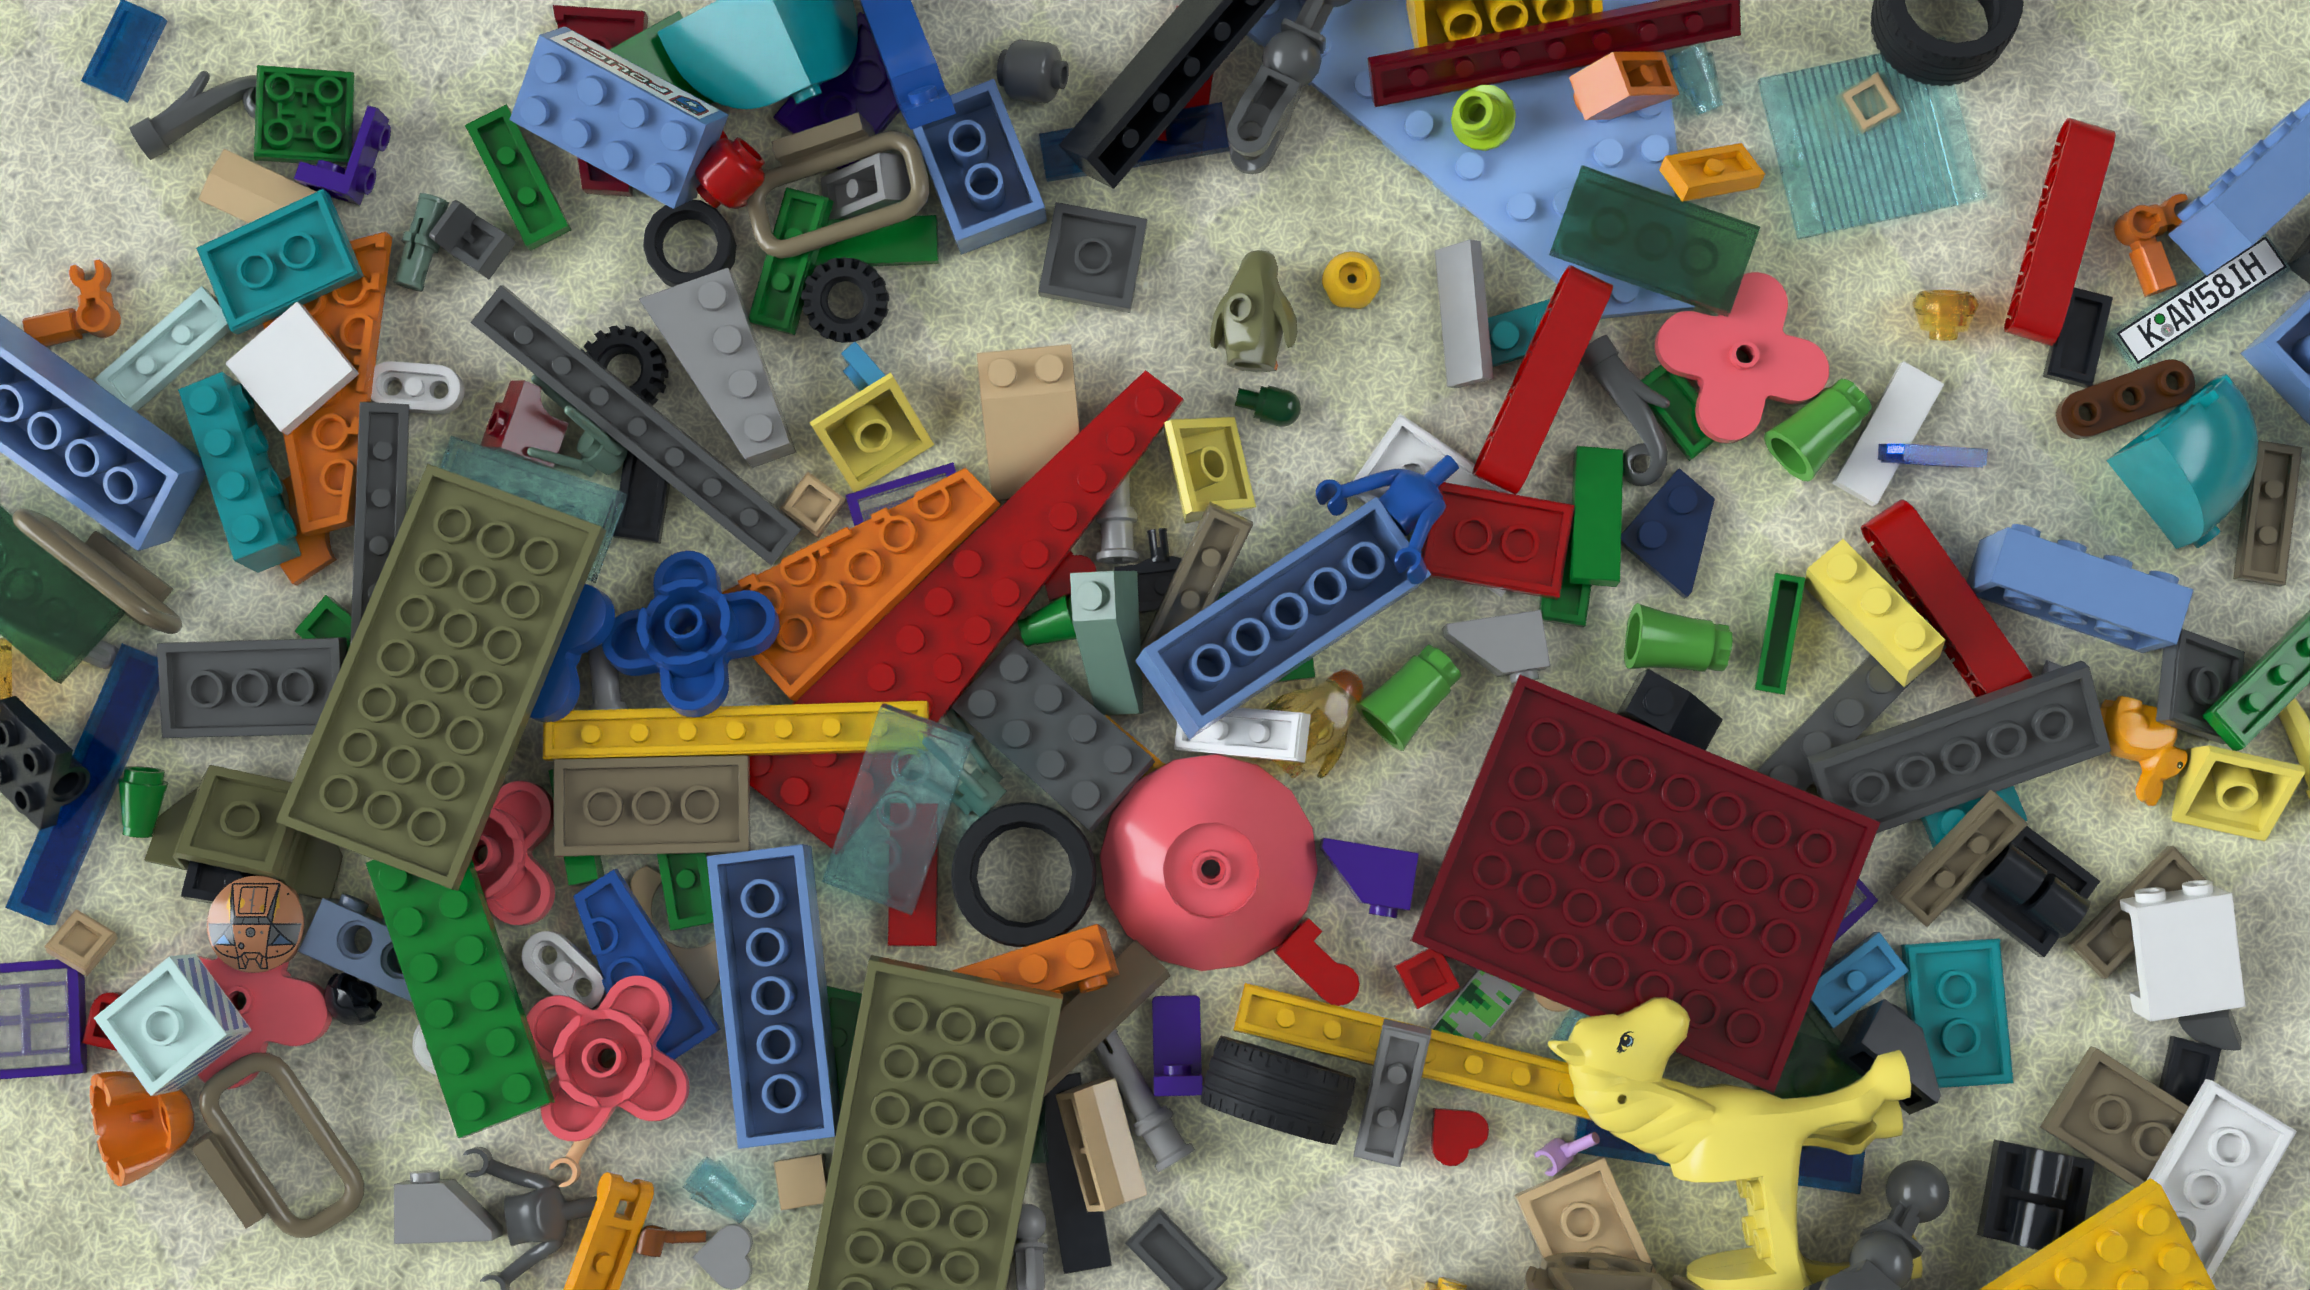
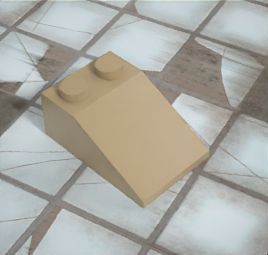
[977,344,1080,501]

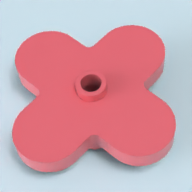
[1654,272,1829,443]
[472,781,555,926]
[198,956,333,1089]
[526,976,690,1141]

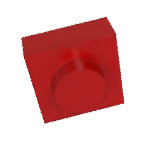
[1394,948,1460,1009]

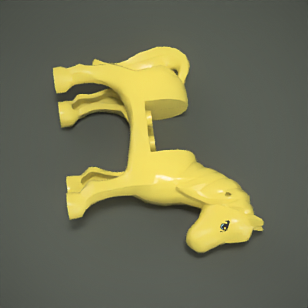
[1547,997,1923,1290]

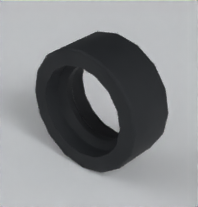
[643,200,737,287]

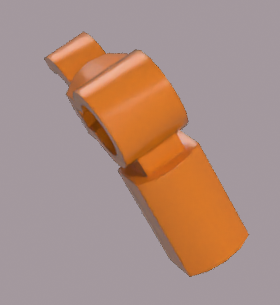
[2114,194,2188,298]
[22,259,121,347]

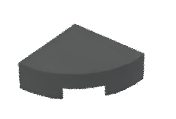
[2178,1009,2242,1051]

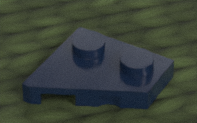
[1621,468,1715,599]

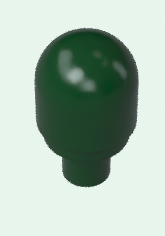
[1235,385,1301,427]

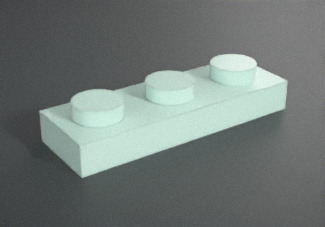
[94,286,230,412]

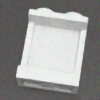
[2120,880,2246,1022]

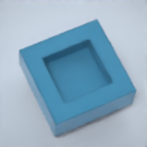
[841,342,886,391]

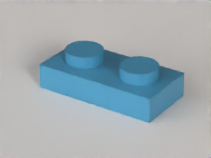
[1810,932,1909,1029]

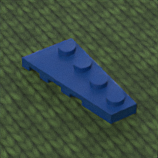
[573,869,721,1060]

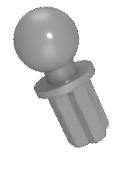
[1013,1204,1048,1290]

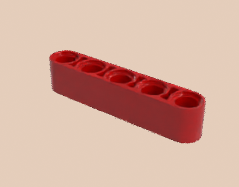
[2004,118,2116,346]
[1472,265,1613,495]
[1861,499,2033,697]

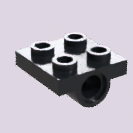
[0,696,90,830]
[1961,826,2100,957]
[1977,1139,2095,1250]

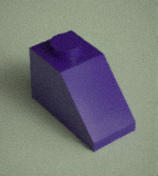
[1320,838,1419,918]

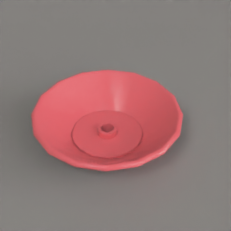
[1100,754,1318,971]

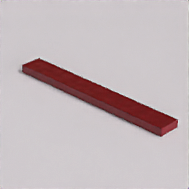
[1367,0,1741,107]

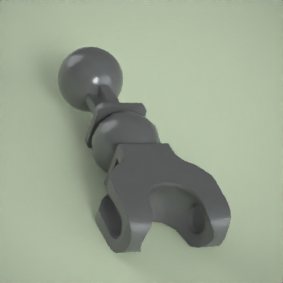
[1227,0,1352,174]
[1803,1160,1950,1290]

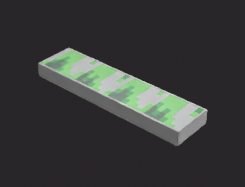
[1429,969,1525,1042]

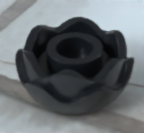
[324,972,382,1026]

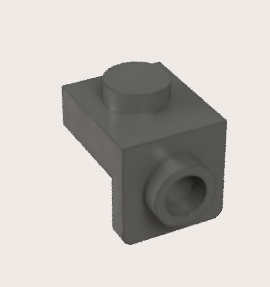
[429,200,517,280]

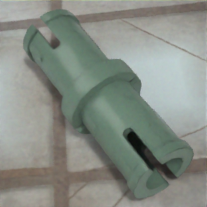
[393,193,449,292]

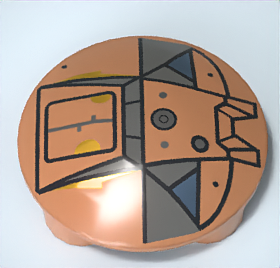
[207,876,304,973]

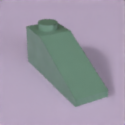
[1070,571,1144,715]

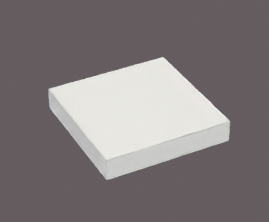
[225,302,359,435]

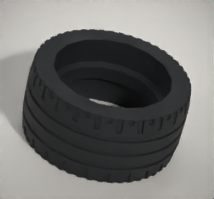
[1870,0,2024,86]
[951,802,1097,947]
[1200,1036,1356,1145]

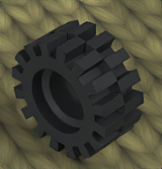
[801,257,889,343]
[583,325,669,406]

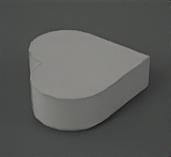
[693,1223,753,1290]

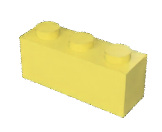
[1804,539,1945,687]

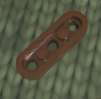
[2056,359,2195,439]

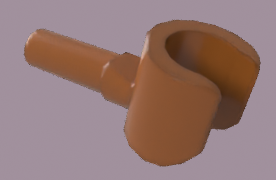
[636,1225,706,1257]

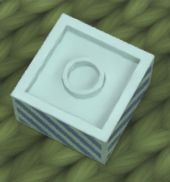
[94,954,252,1096]

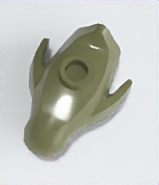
[1210,250,1298,372]

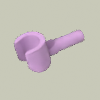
[1535,1132,1600,1176]

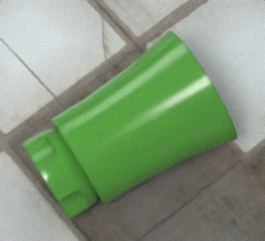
[1764,378,1872,482]
[1624,603,1733,672]
[1355,644,1462,751]

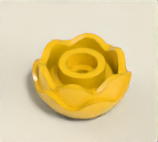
[1322,251,1381,309]

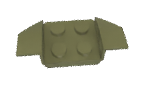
[144,765,343,900]

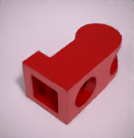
[1274,918,1360,1006]

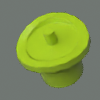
[1451,85,1516,151]

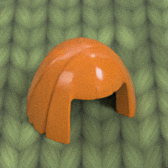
[90,1071,195,1187]

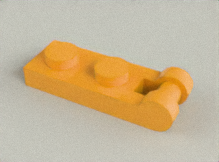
[563,1172,654,1290]

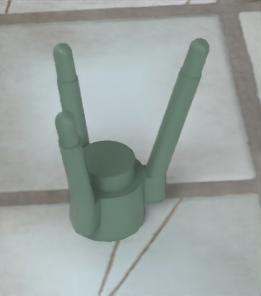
[527,374,627,477]
[909,708,1007,817]

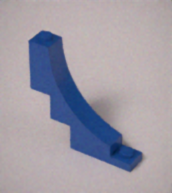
[859,0,956,130]

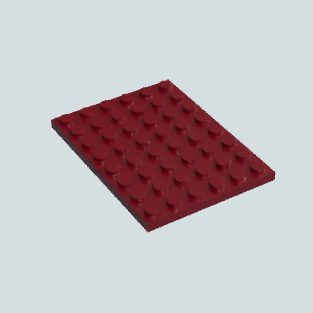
[1410,674,1881,1093]

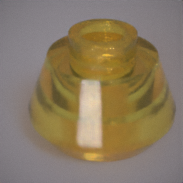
[1912,289,1979,341]

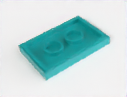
[196,189,364,335]
[1901,939,2014,1088]

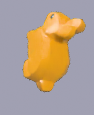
[2100,696,2188,806]

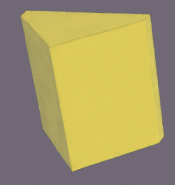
[809,372,934,492]
[1164,417,1256,524]
[2171,745,2305,841]

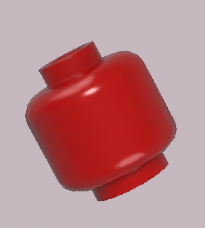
[695,137,765,209]

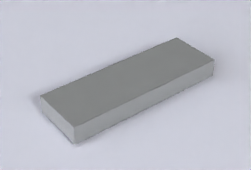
[1435,239,1494,388]
[1353,1019,1432,1167]

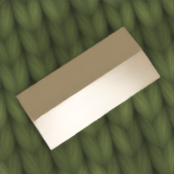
[198,149,317,223]
[1056,1077,1147,1212]

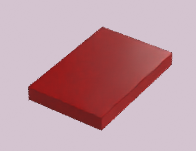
[1421,482,1574,599]

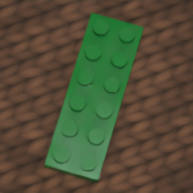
[366,859,555,1138]

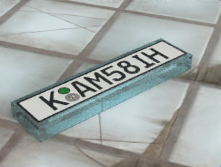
[2106,233,2291,372]

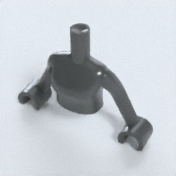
[463,1147,597,1290]

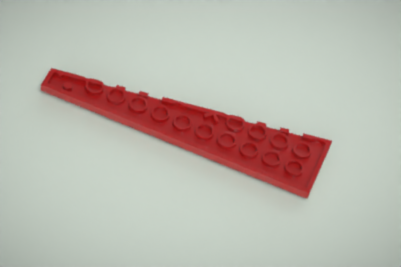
[750,370,1184,853]

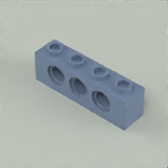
[298,893,412,1002]

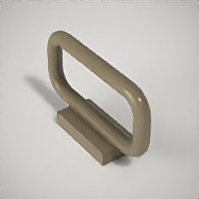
[747,112,929,259]
[12,508,182,634]
[191,1053,364,1238]

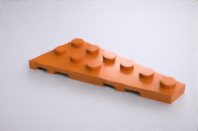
[263,231,393,537]
[722,468,1001,702]

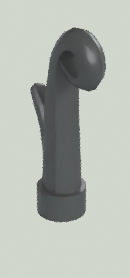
[129,71,257,160]
[1580,335,1670,486]

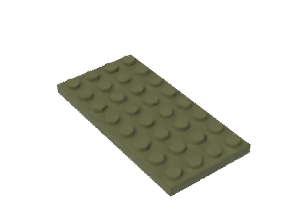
[276,464,606,891]
[807,955,1064,1290]

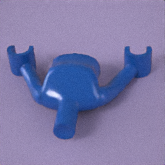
[1316,455,1459,584]

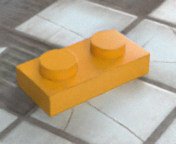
[1659,143,1765,202]

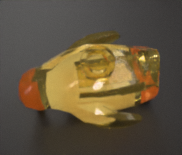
[1264,669,1364,779]

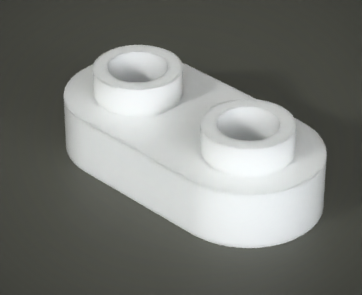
[369,361,465,414]
[521,931,606,1009]

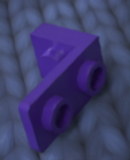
[294,105,391,206]
[1152,995,1203,1096]

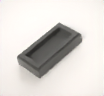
[1125,1207,1228,1290]

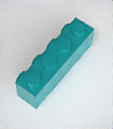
[178,372,301,573]

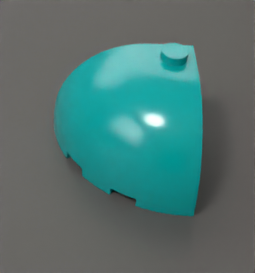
[657,0,858,109]
[2106,374,2258,549]

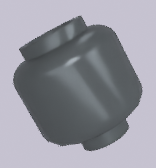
[997,39,1069,104]

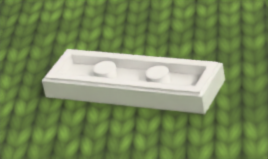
[1832,361,1944,506]
[1174,707,1311,763]

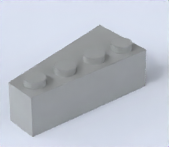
[639,268,797,468]

